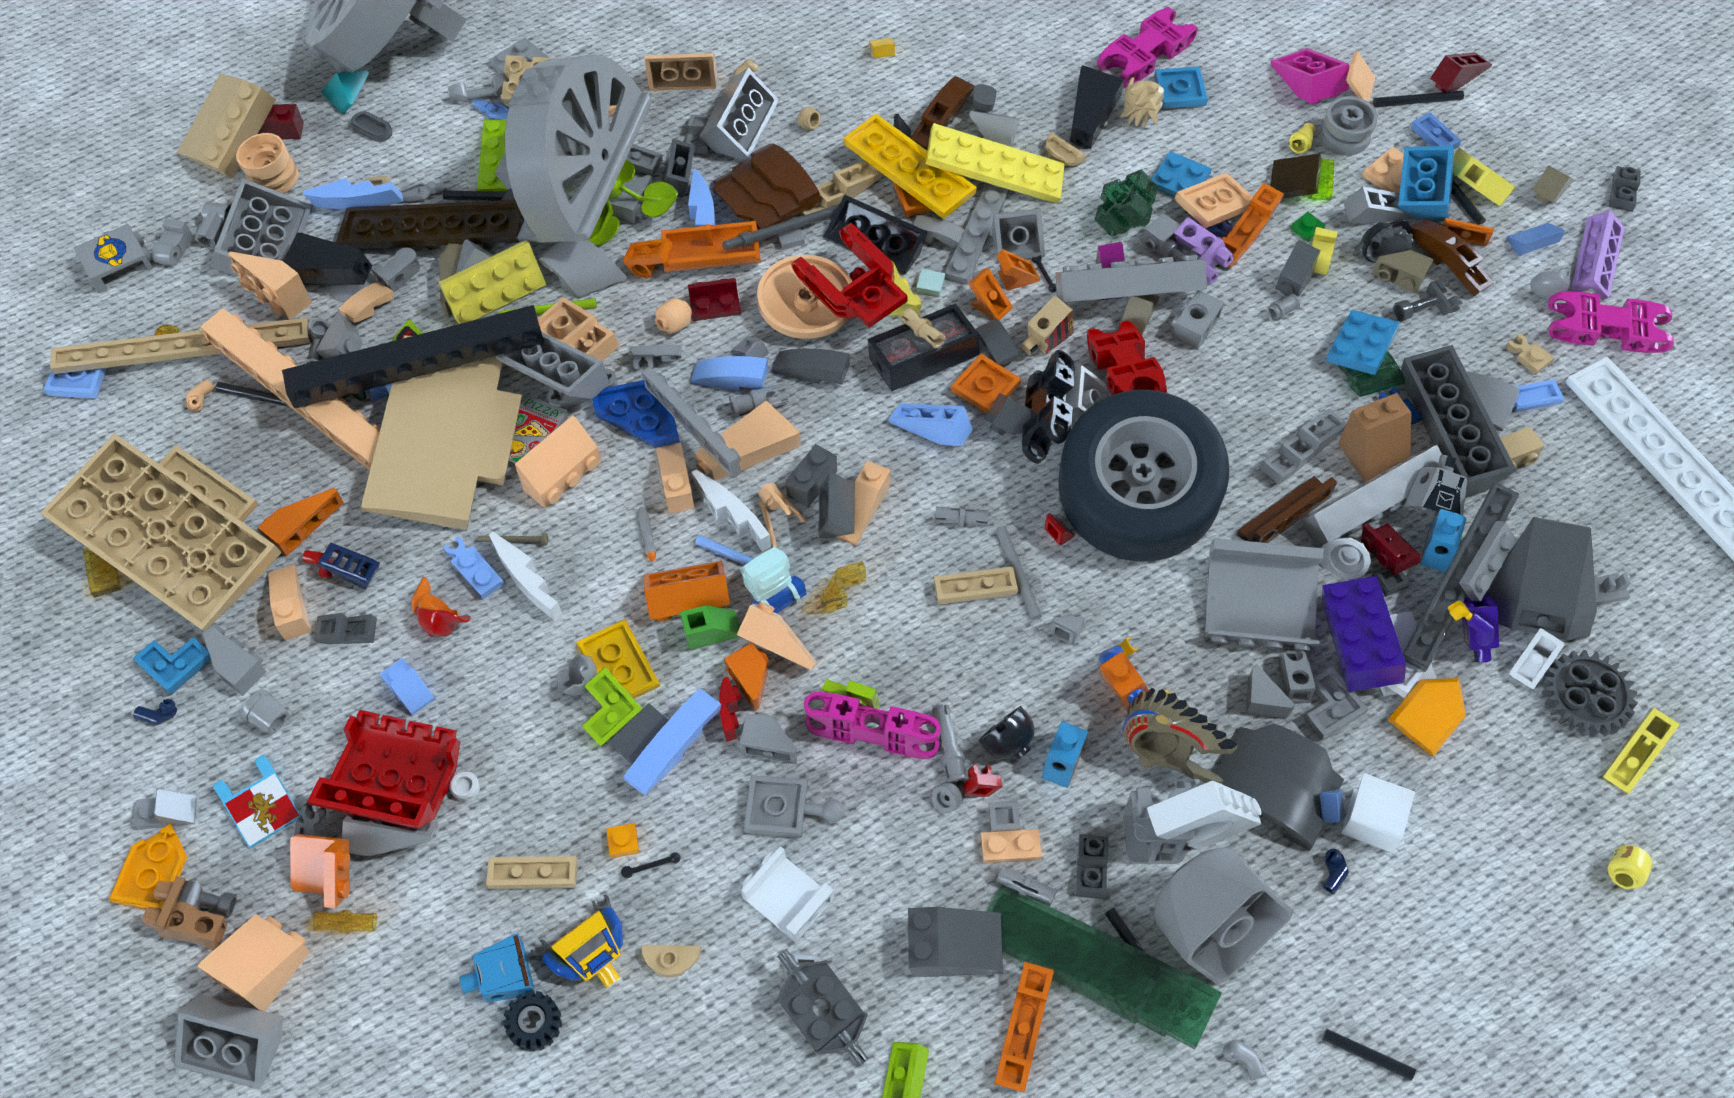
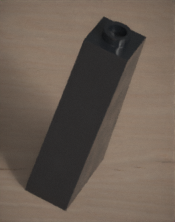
[1070,65,1124,149]
[283,233,372,285]

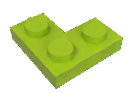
[581,667,643,747]
[822,679,880,709]

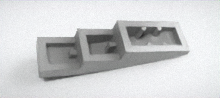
[1260,409,1347,484]

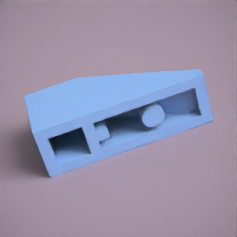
[888,404,973,446]

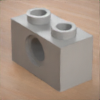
[1171,290,1224,349]

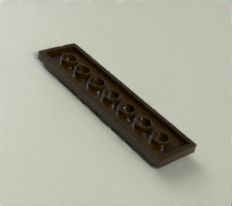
[336,200,525,249]

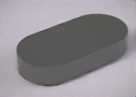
[971,84,997,112]
[351,111,393,142]

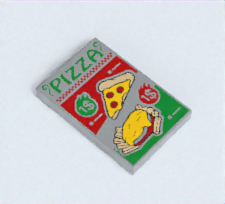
[508,394,569,466]

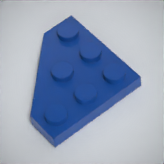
[592,376,680,447]

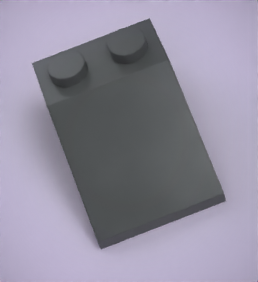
[908,907,1003,977]

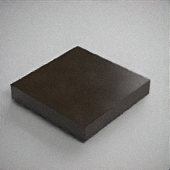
[1270,153,1322,199]

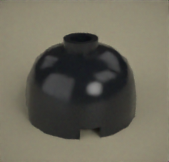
[979,706,1035,759]

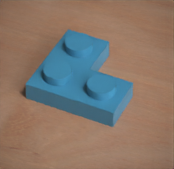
[133,637,211,695]

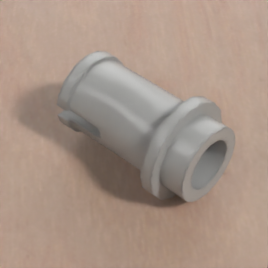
[1268,294,1300,320]

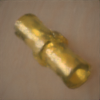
[313,910,378,934]

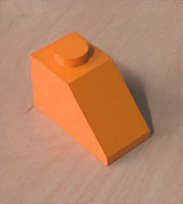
[724,642,769,711]

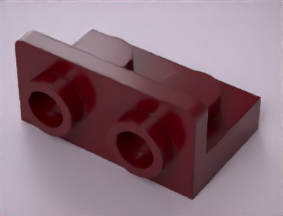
[688,278,741,321]
[1361,523,1422,575]

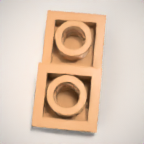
[339,281,394,323]

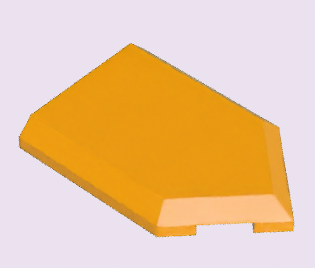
[1387,678,1466,757]
[109,823,188,910]

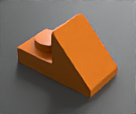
[996,249,1041,291]
[968,268,1013,321]

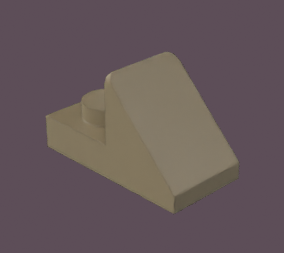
[1121,294,1159,335]

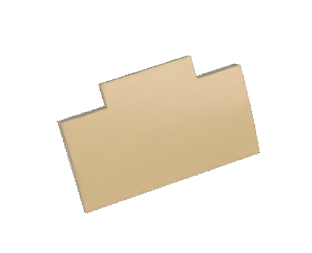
[361,335,522,530]
[40,433,281,631]

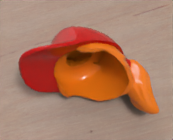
[411,577,471,637]

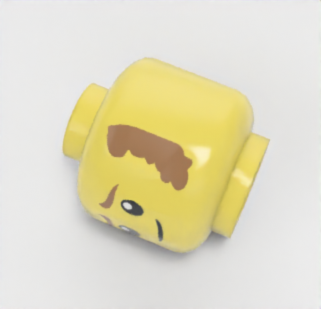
[1607,845,1653,889]

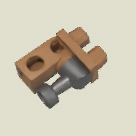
[142,876,237,950]

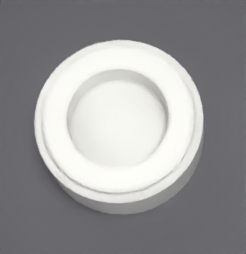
[450,772,480,801]

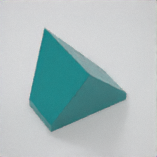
[321,70,369,114]

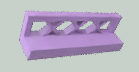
[1571,210,1624,299]

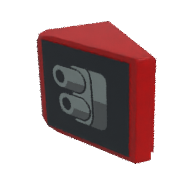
[1044,513,1075,545]

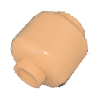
[655,298,692,334]

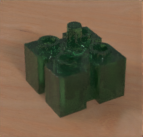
[1094,169,1158,236]

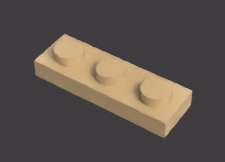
[934,566,1018,605]
[486,856,578,889]

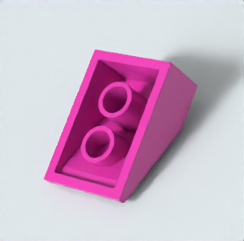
[1271,48,1349,104]

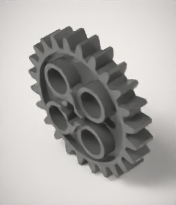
[1541,650,1638,737]

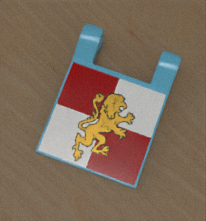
[213,755,301,849]

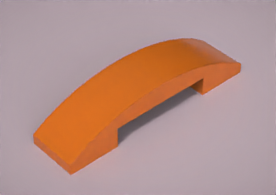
[1222,183,1284,268]
[994,962,1054,1093]

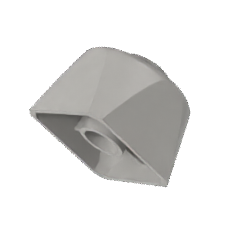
[1154,848,1294,984]

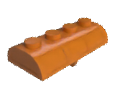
[661,221,761,273]

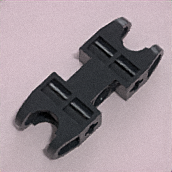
[1022,350,1075,464]

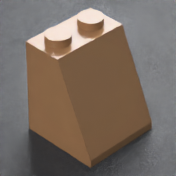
[1338,393,1411,482]

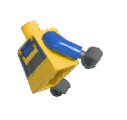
[531,894,623,988]

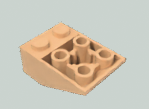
[228,252,312,320]

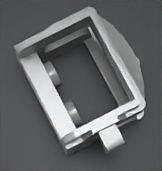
[1123,781,1195,864]

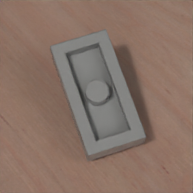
[629,345,682,370]
[1594,573,1631,606]

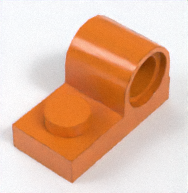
[622,238,673,279]

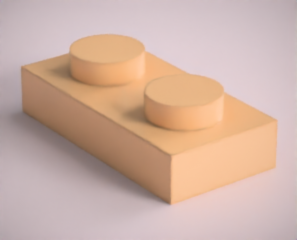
[981,829,1042,864]

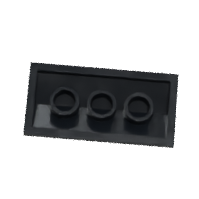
[823,194,927,274]

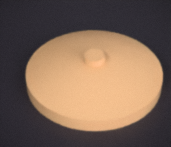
[757,255,852,339]

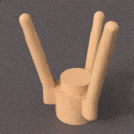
[758,483,806,547]

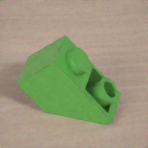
[680,605,740,650]

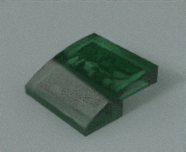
[1337,351,1405,397]

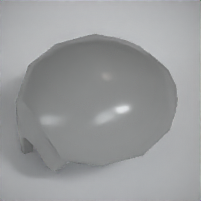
[1530,269,1570,299]
[556,654,597,696]

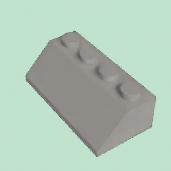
[699,68,779,160]
[496,332,609,399]

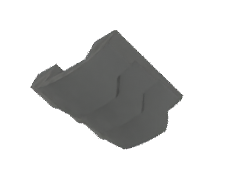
[1215,723,1344,851]

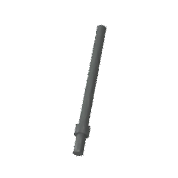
[722,204,839,251]

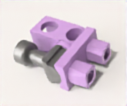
[1160,217,1233,285]

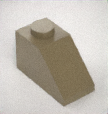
[1532,165,1574,204]

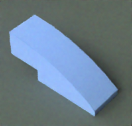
[688,170,716,227]
[691,356,769,391]

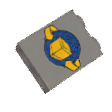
[73,224,153,293]

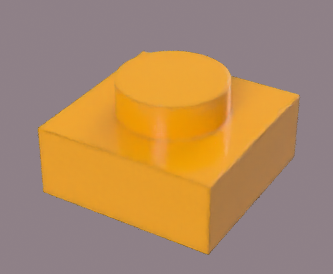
[606,823,640,858]

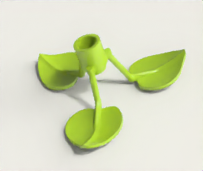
[588,159,678,246]

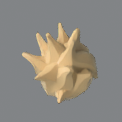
[1120,77,1164,128]

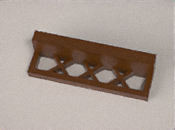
[1237,476,1337,543]

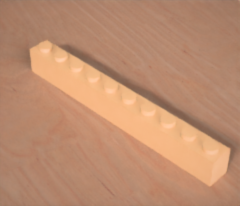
[200,308,381,471]

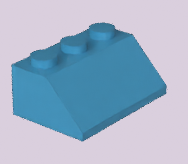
[1398,146,1454,222]

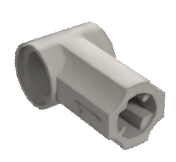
[194,202,231,247]

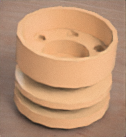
[236,133,299,194]

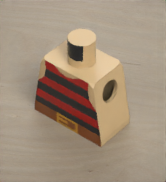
[1021,295,1074,355]

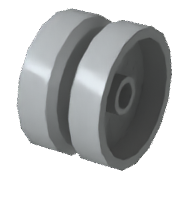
[1320,96,1378,155]

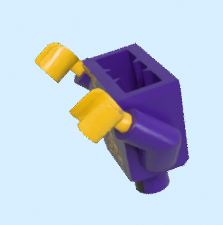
[1448,595,1499,663]

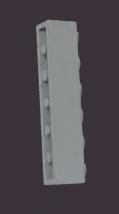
[1055,255,1207,302]
[1301,445,1442,546]

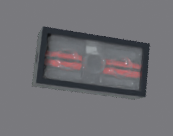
[867,303,980,391]

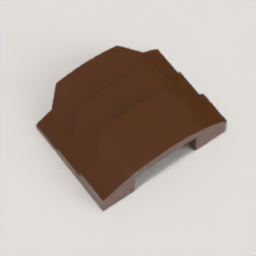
[713,143,821,230]

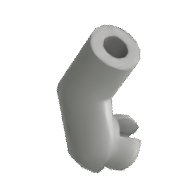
[1223,1040,1266,1081]

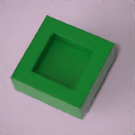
[1291,211,1326,242]

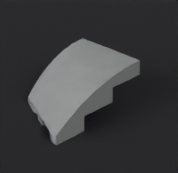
[539,240,628,299]

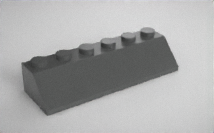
[1400,345,1516,497]

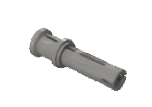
[932,704,970,788]

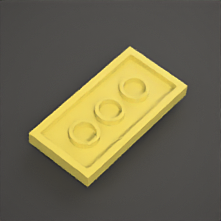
[438,240,547,324]

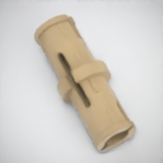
[901,308,945,348]

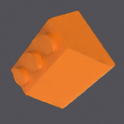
[643,560,730,621]

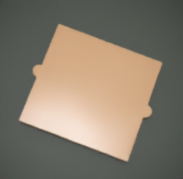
[1346,51,1375,102]

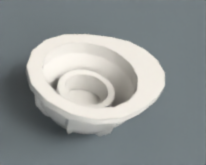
[1320,537,1371,579]

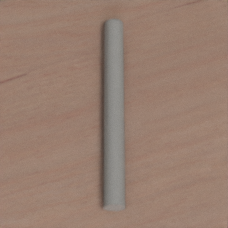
[996,526,1042,620]

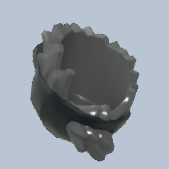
[1353,219,1414,263]

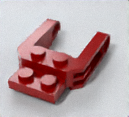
[791,223,908,328]

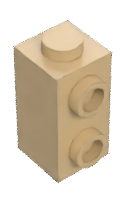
[1500,426,1544,468]

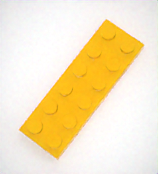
[843,113,977,219]

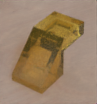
[820,561,866,615]

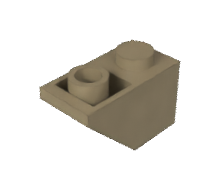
[1372,250,1434,294]

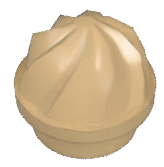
[797,107,821,130]

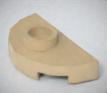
[1045,132,1087,166]
[641,945,702,978]

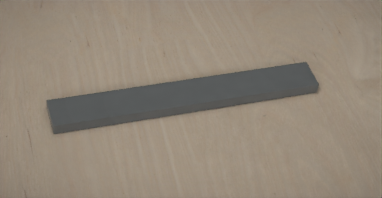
[1403,481,1519,672]

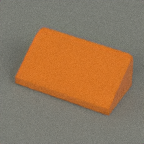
[1441,218,1494,246]

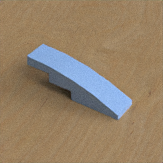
[303,178,403,209]
[623,688,721,795]

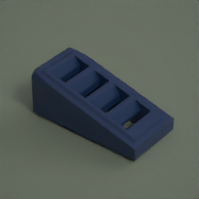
[317,542,380,590]

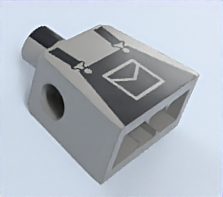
[1405,455,1467,516]

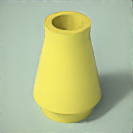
[1289,123,1316,154]

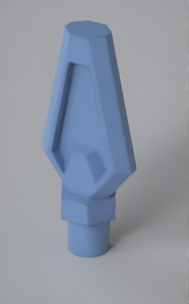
[473,98,509,120]

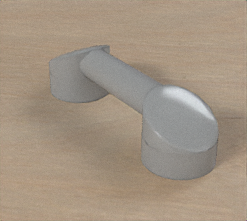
[448,73,509,102]
[303,319,330,364]

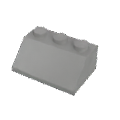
[175,994,283,1089]

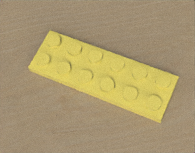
[925,123,1064,203]

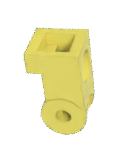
[1311,227,1338,276]

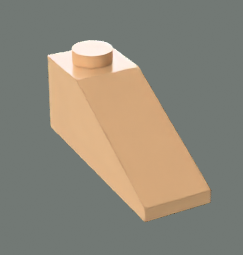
[656,443,695,514]
[837,460,891,545]
[268,564,312,640]
[737,602,818,670]

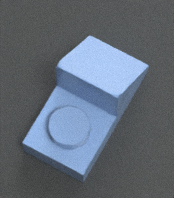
[379,658,435,715]

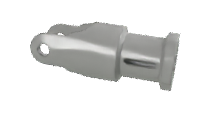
[729,384,789,418]

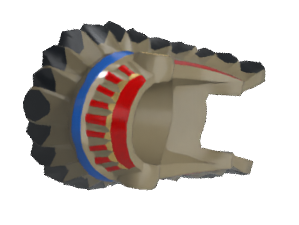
[1122,688,1237,784]

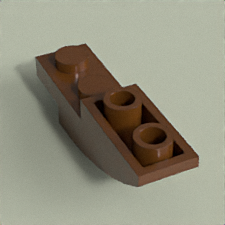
[910,76,975,150]
[1410,219,1494,297]

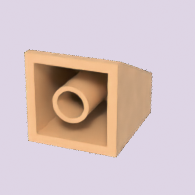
[197,914,310,1011]

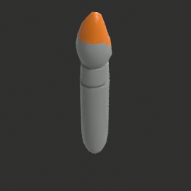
[638,507,656,562]

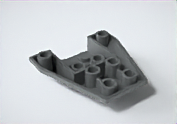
[1485,517,1597,640]

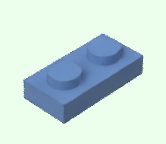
[1411,112,1461,149]

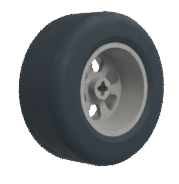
[1058,390,1230,561]

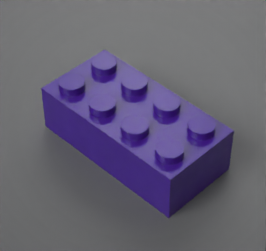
[1322,576,1406,692]

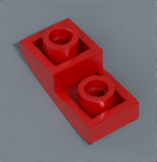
[719,677,741,742]

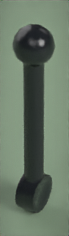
[1032,255,1057,293]
[621,852,681,878]

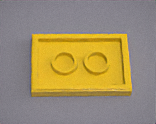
[576,619,661,699]

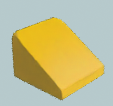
[869,38,895,58]

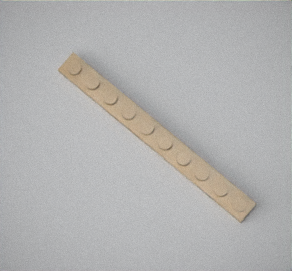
[50,318,310,374]

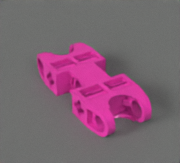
[1097,7,1198,88]
[1548,291,1674,353]
[804,692,941,759]

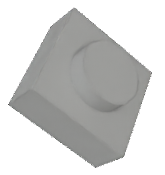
[988,801,1020,832]

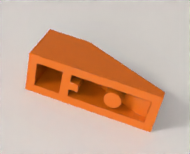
[257,488,344,556]

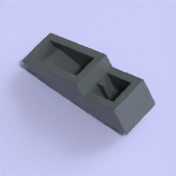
[772,348,850,385]

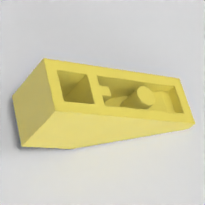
[1603,708,1680,794]

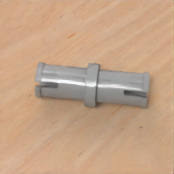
[935,506,989,527]
[996,865,1057,907]

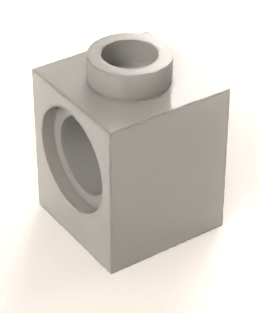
[1142,213,1180,256]

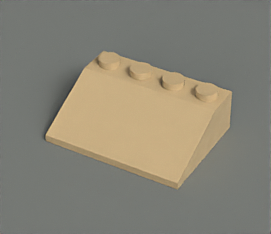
[177,74,276,179]

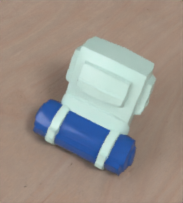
[739,547,807,613]

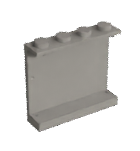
[1204,538,1324,653]

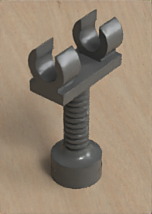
[1393,278,1463,321]

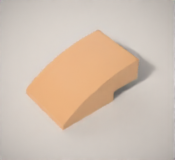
[538,297,619,361]

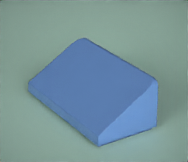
[1506,223,1565,256]

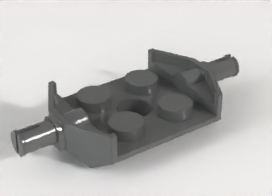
[777,949,869,1067]

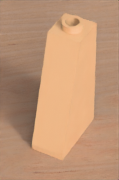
[696,401,801,481]

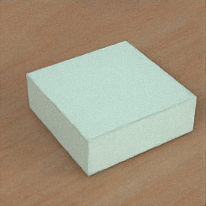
[916,269,945,297]

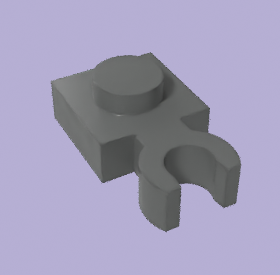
[294,802,328,837]

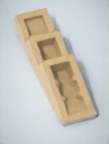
[798,161,884,217]

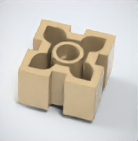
[501,55,551,108]

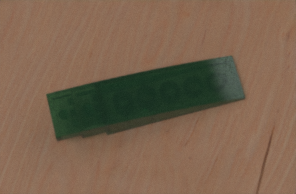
[987,885,1222,1050]

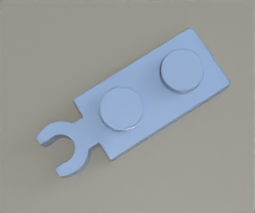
[444,536,504,600]

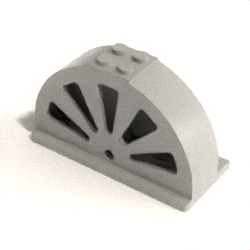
[305,0,467,73]
[495,55,652,243]

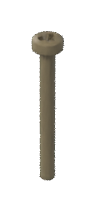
[477,533,549,546]

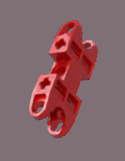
[1087,320,1167,395]

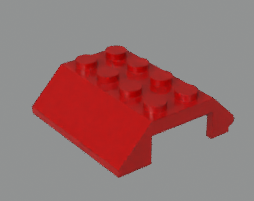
[307,710,461,829]

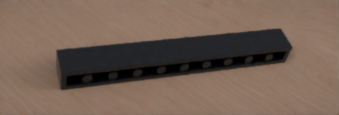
[282,305,544,409]

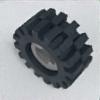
[503,991,562,1052]

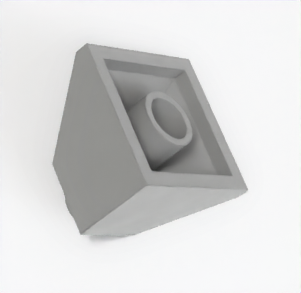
[970,110,1020,147]

